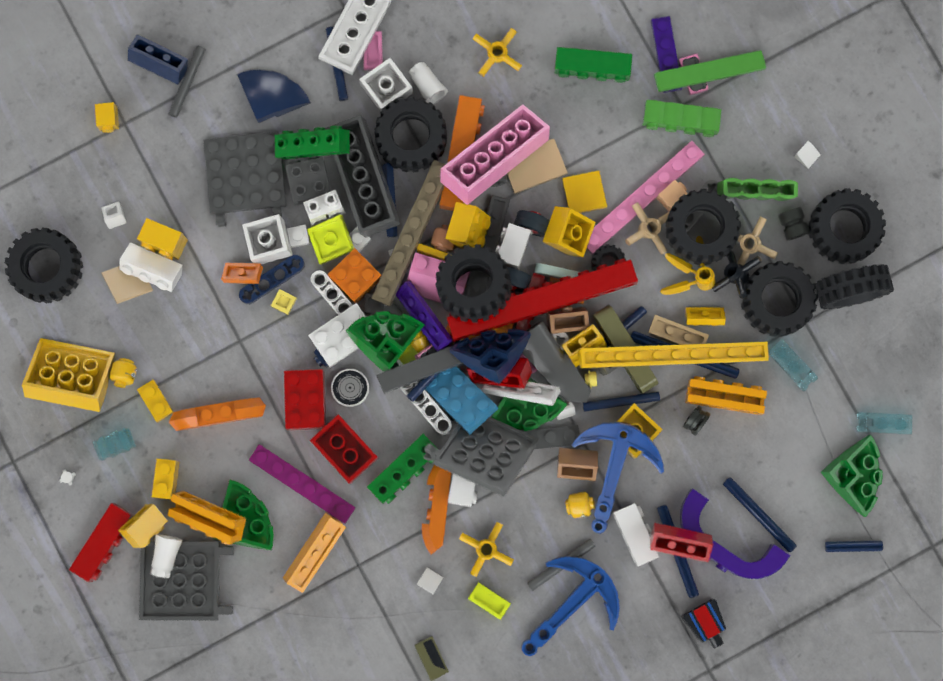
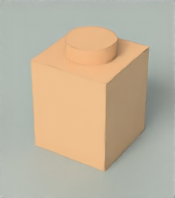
[656,180,688,212]

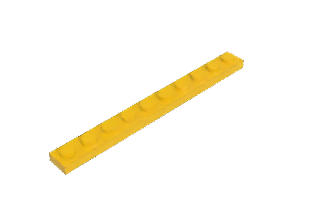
[579,342,769,368]

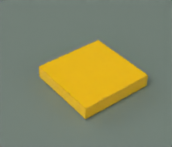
[562,170,607,213]

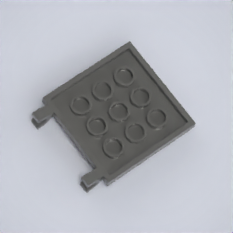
[203,131,287,227]
[424,417,539,497]
[139,541,234,620]

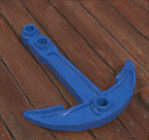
[572,422,664,534]
[521,556,620,656]

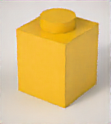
[95,102,119,133]

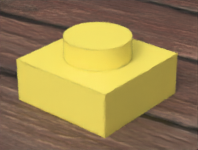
[271,289,297,315]

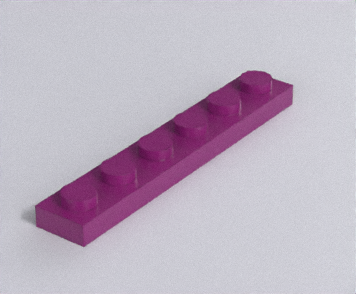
[249,444,356,524]

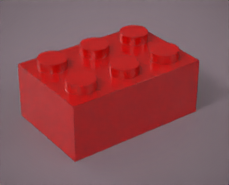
[284,369,326,430]
[310,414,379,484]

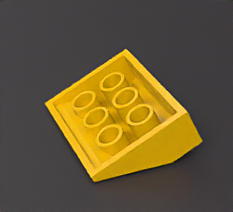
[22,338,115,412]

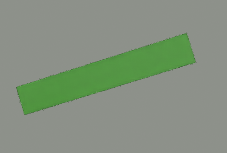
[654,50,766,93]

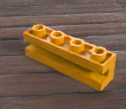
[685,376,767,415]
[167,491,246,545]
[283,512,346,593]

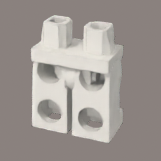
[303,190,346,226]

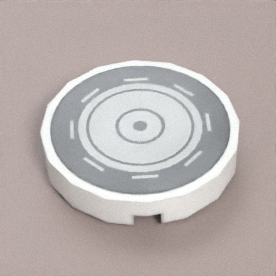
[331,369,369,407]

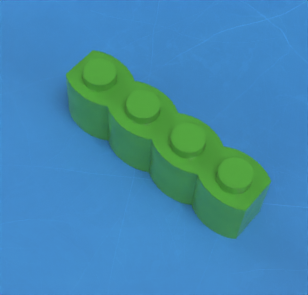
[643,100,722,137]
[717,178,798,201]

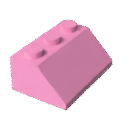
[407,252,470,303]

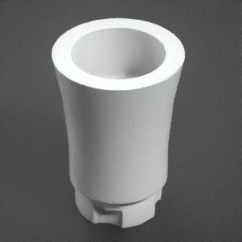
[409,62,448,104]
[151,534,183,578]

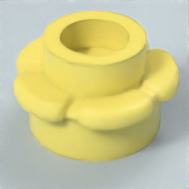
[585,370,597,389]

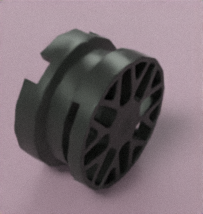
[683,405,711,436]

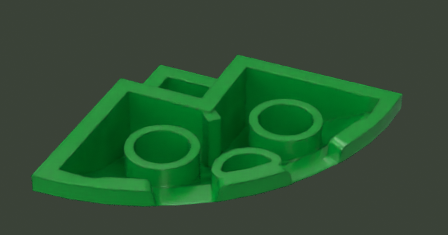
[346,311,424,372]
[491,378,567,431]
[821,435,883,517]
[213,479,274,551]

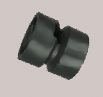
[778,207,810,241]

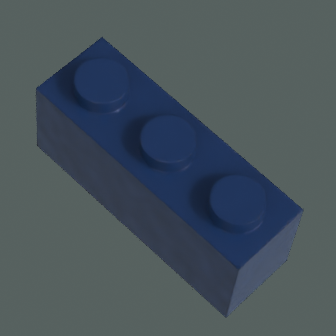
[128,34,188,85]

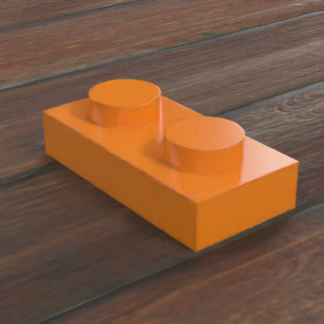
[221,263,263,284]

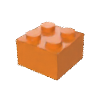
[327,248,382,304]

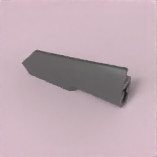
[522,321,591,402]

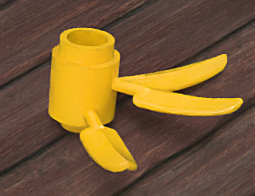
[660,236,715,295]

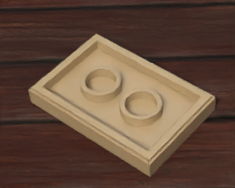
[507,138,568,194]

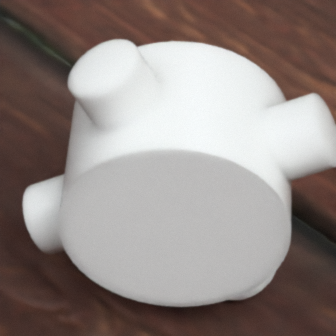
[59,469,76,486]

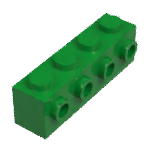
[554,47,632,83]
[275,126,350,160]
[367,433,438,504]

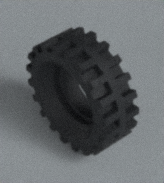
[815,264,894,310]

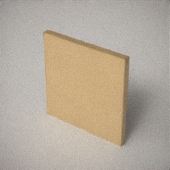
[101,266,153,304]

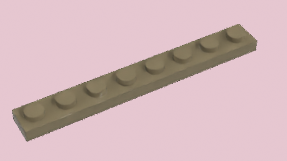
[372,160,446,307]

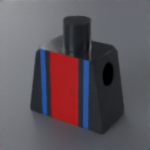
[680,598,726,649]

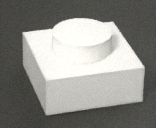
[287,225,310,248]
[350,227,371,252]

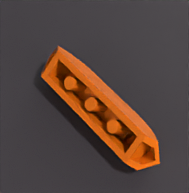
[169,397,266,431]
[422,465,451,554]

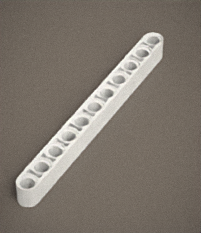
[311,270,452,435]

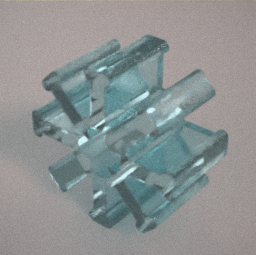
[92,428,136,461]

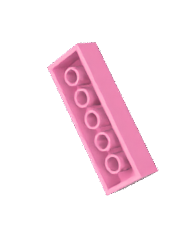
[440,105,550,205]

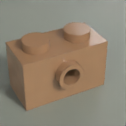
[546,306,589,334]
[557,448,598,481]

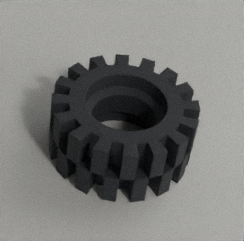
[591,244,626,271]

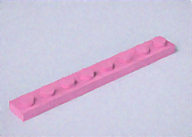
[587,141,705,255]

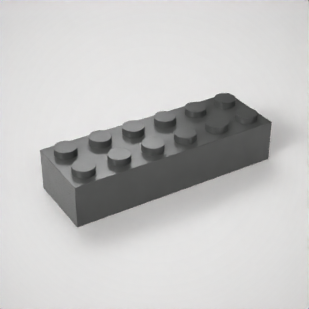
[325,115,401,238]

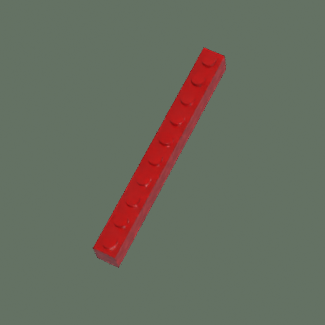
[446,258,638,342]

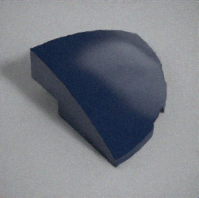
[237,69,311,123]
[449,329,531,384]

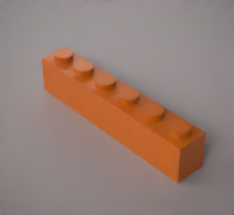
[440,95,485,211]

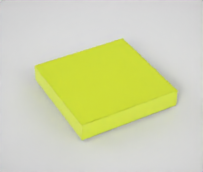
[307,215,354,265]

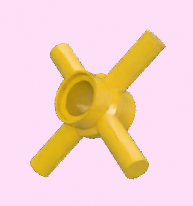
[472,28,522,77]
[459,521,514,577]

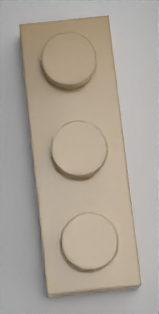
[648,315,709,345]

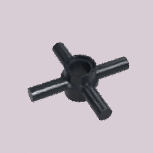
[712,250,762,298]

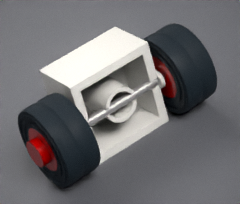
[495,210,550,292]

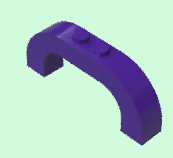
[680,489,791,579]

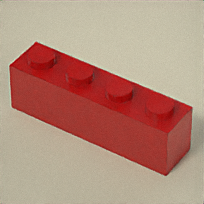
[69,503,134,582]

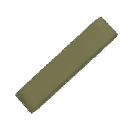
[593,305,659,394]

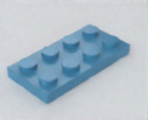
[425,366,498,435]

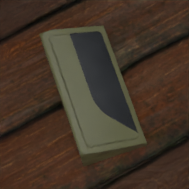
[414,636,449,681]

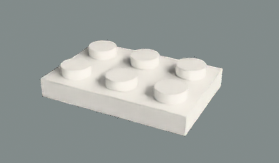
[308,303,366,368]

